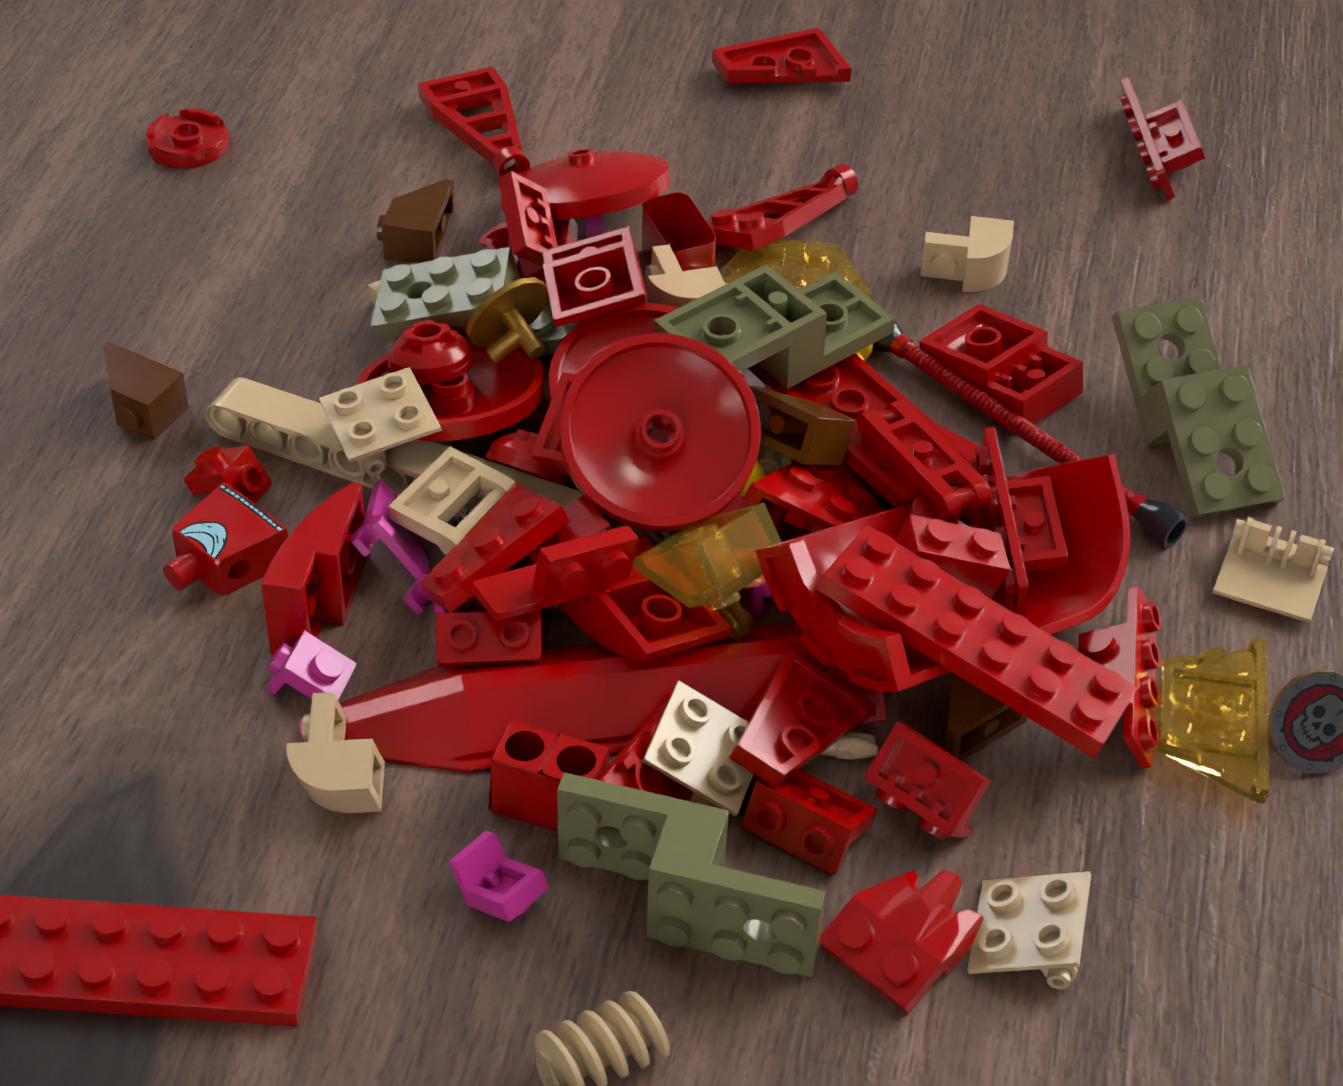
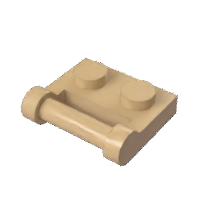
[388,446,516,555]

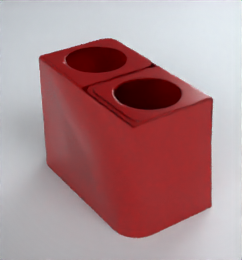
[642,192,716,271]
[488,720,609,831]

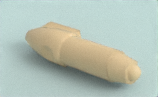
[820,732,878,760]

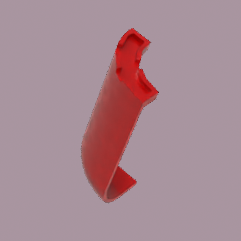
[755,453,1130,692]

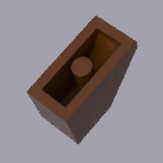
[377,179,455,263]
[103,342,189,440]
[749,386,855,466]
[943,672,1028,761]

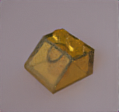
[633,503,781,610]

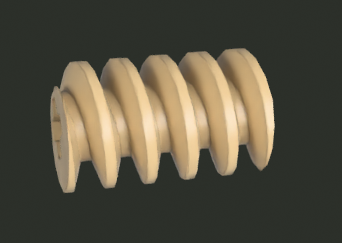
[534,991,670,1086]

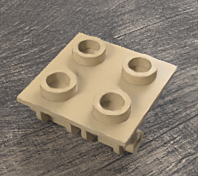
[319,367,442,476]
[1212,517,1334,623]
[642,681,753,816]
[967,871,1091,989]

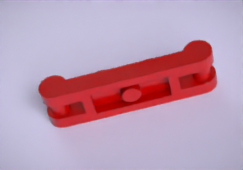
[857,399,991,520]

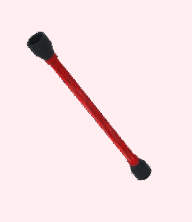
[873,321,1189,549]

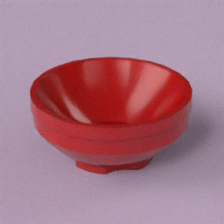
[388,320,473,384]
[484,428,570,487]

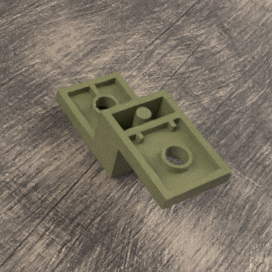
[370,247,585,357]
[654,264,895,389]
[1111,297,1286,519]
[557,772,826,977]

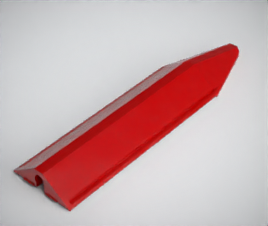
[299,622,887,773]

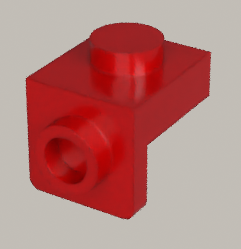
[183,445,272,503]

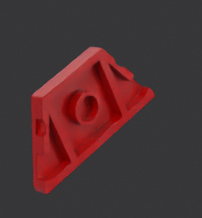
[743,461,884,533]

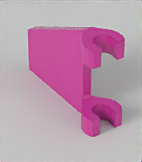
[350,479,431,615]

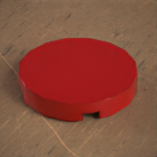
[145,108,230,169]

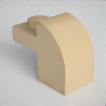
[920,216,1014,292]
[645,245,726,308]
[287,692,385,813]

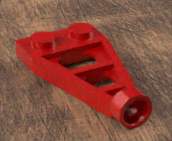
[418,66,530,178]
[707,164,858,251]

